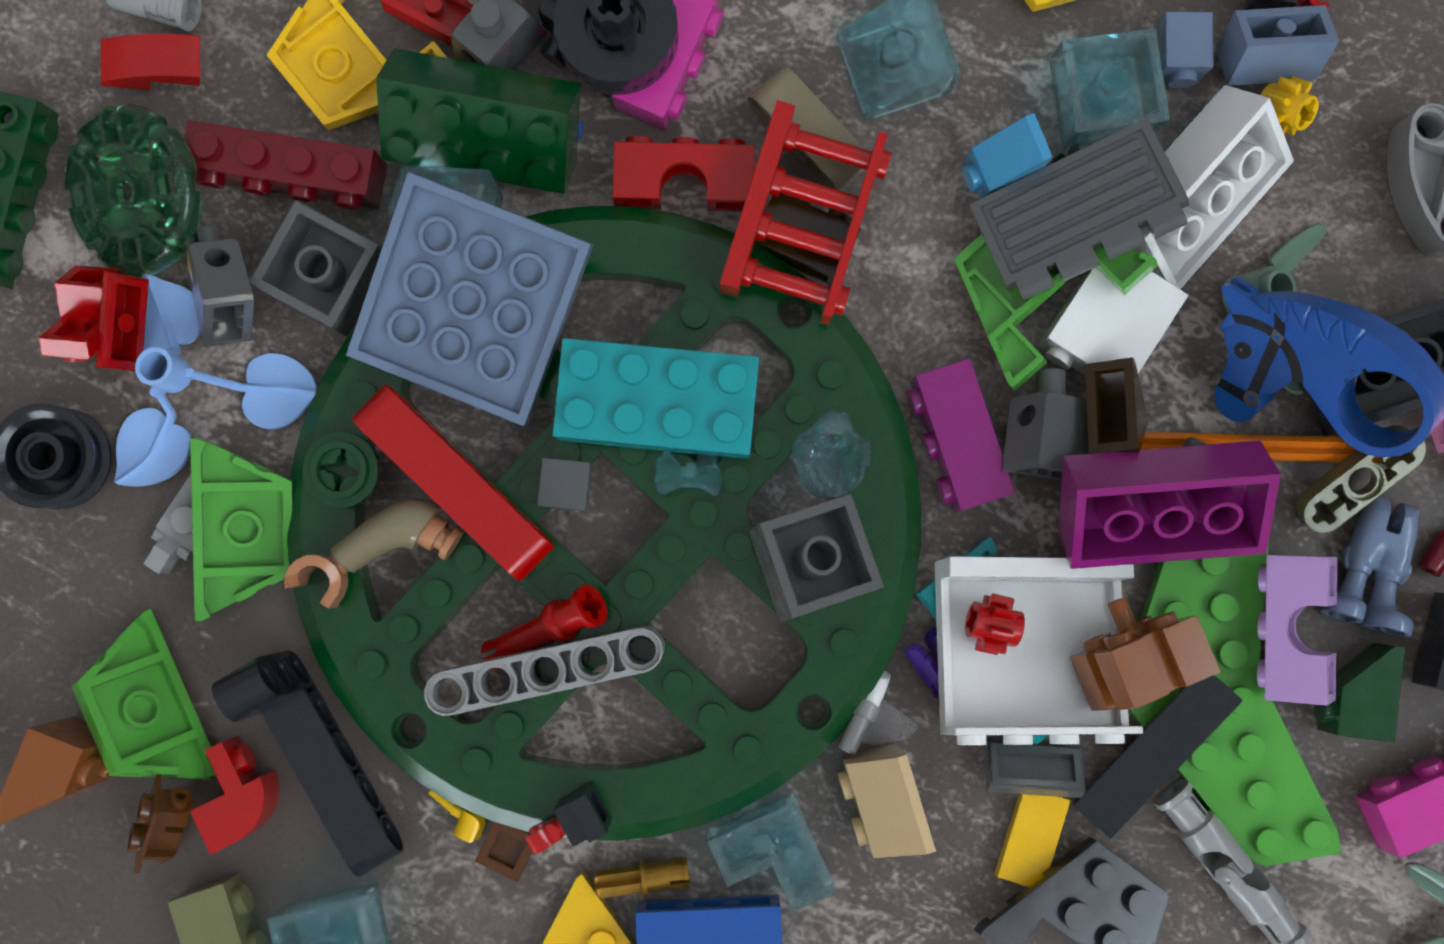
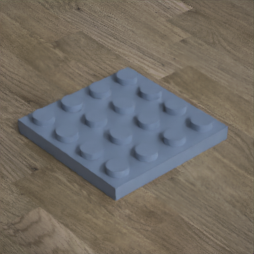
[346,172,594,426]

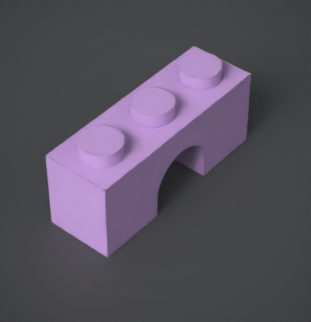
[1257,554,1337,706]

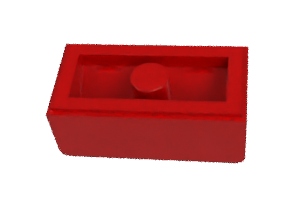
[96,272,149,372]

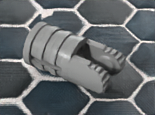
[105,0,202,31]

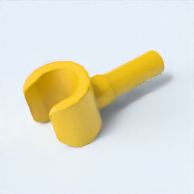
[428,790,486,843]

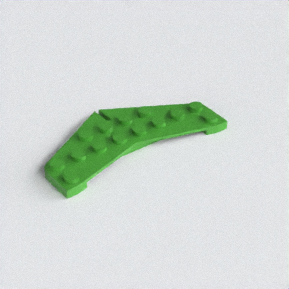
[1128,537,1342,866]

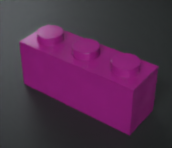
[907,358,1015,512]

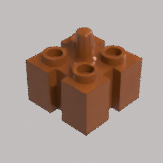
[1070,597,1221,711]

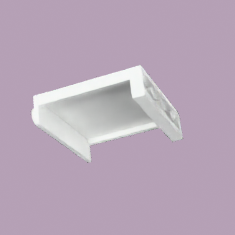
[935,557,1143,745]

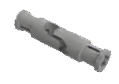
[1153,778,1311,944]

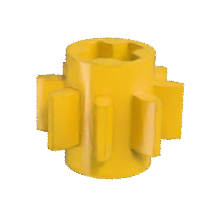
[1260,76,1319,136]

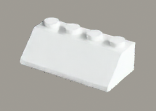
[1134,85,1294,289]

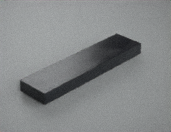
[1074,675,1243,839]

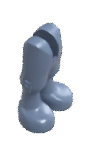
[1320,496,1420,637]

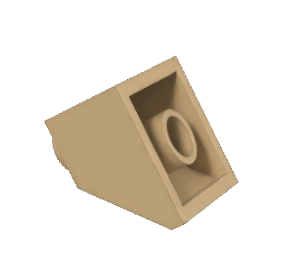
[837,742,936,858]

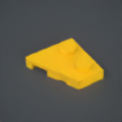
[542,870,636,944]

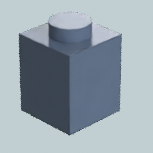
[1152,12,1213,88]

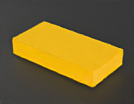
[994,794,1071,888]

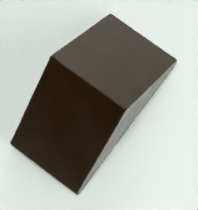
[1085,357,1148,454]

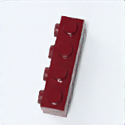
[179,120,387,211]

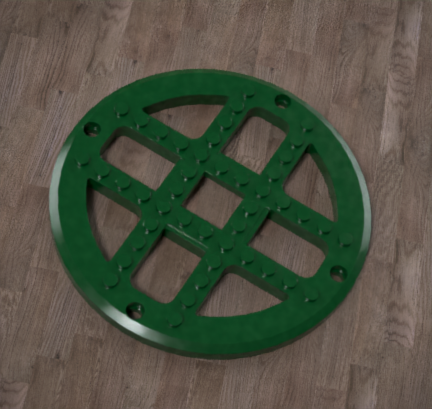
[287,206,921,841]

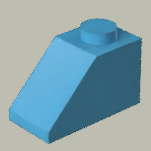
[962,113,1053,198]

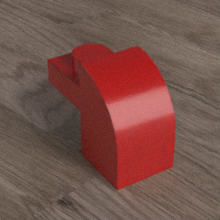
[38,265,122,362]
[190,736,279,855]

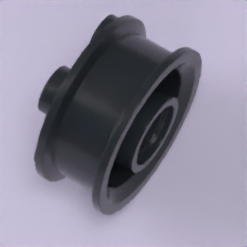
[0,404,112,510]

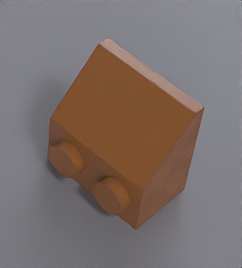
[0,717,113,825]

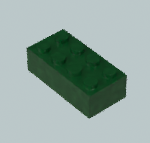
[376,48,581,194]

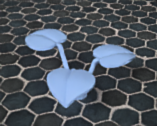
[114,273,318,487]

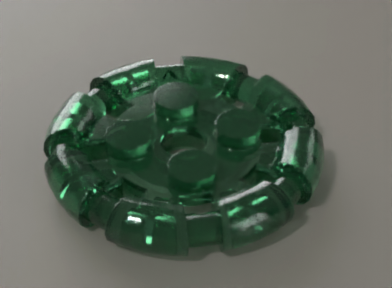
[64,103,202,276]

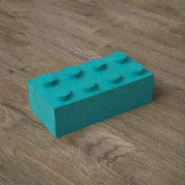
[552,338,759,459]

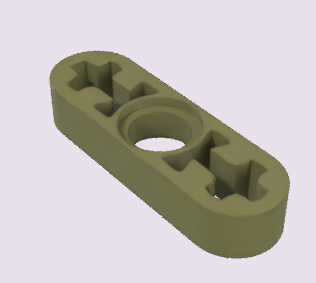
[1295,425,1426,533]

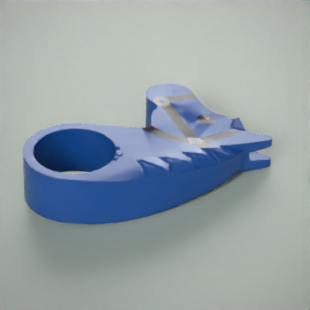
[1214,277,1444,457]

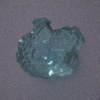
[791,410,872,499]

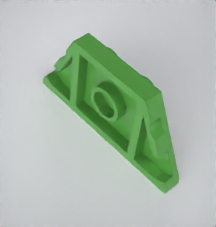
[190,437,292,621]
[71,609,217,780]

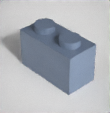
[1216,5,1339,86]

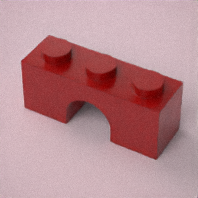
[612,136,755,212]

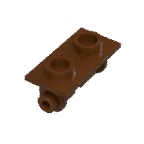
[127,774,194,873]

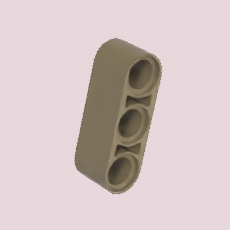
[747,66,865,191]

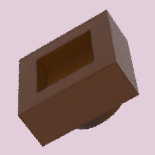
[475,822,532,882]

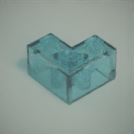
[707,791,837,912]

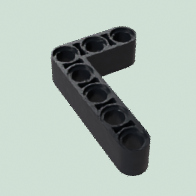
[211,650,404,877]

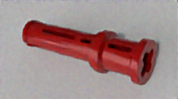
[481,585,608,669]

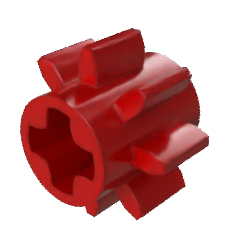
[965,593,1025,655]

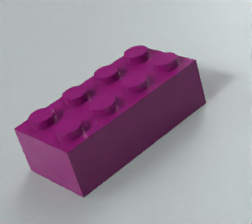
[1058,440,1281,569]

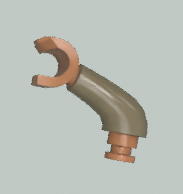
[284,498,464,609]

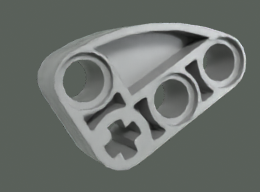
[1387,103,1444,256]

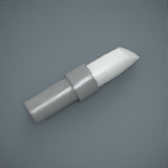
[838,671,891,755]

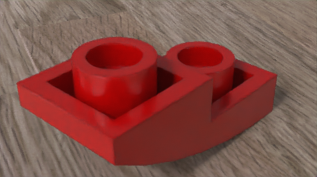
[101,34,200,90]

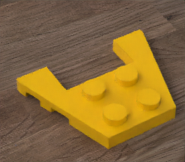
[267,0,447,131]

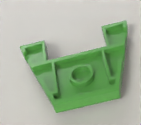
[954,234,1158,391]

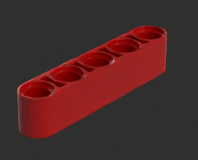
[351,383,555,582]

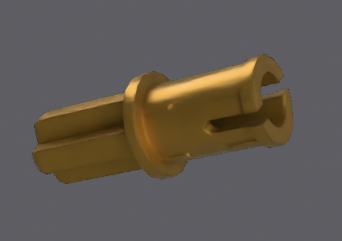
[594,857,690,898]

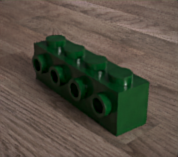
[0,91,59,289]

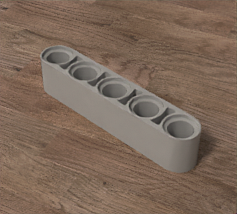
[424,626,665,716]

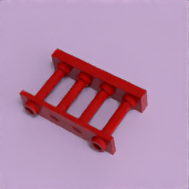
[720,100,892,326]

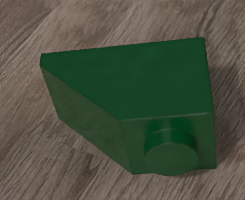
[1314,643,1405,743]

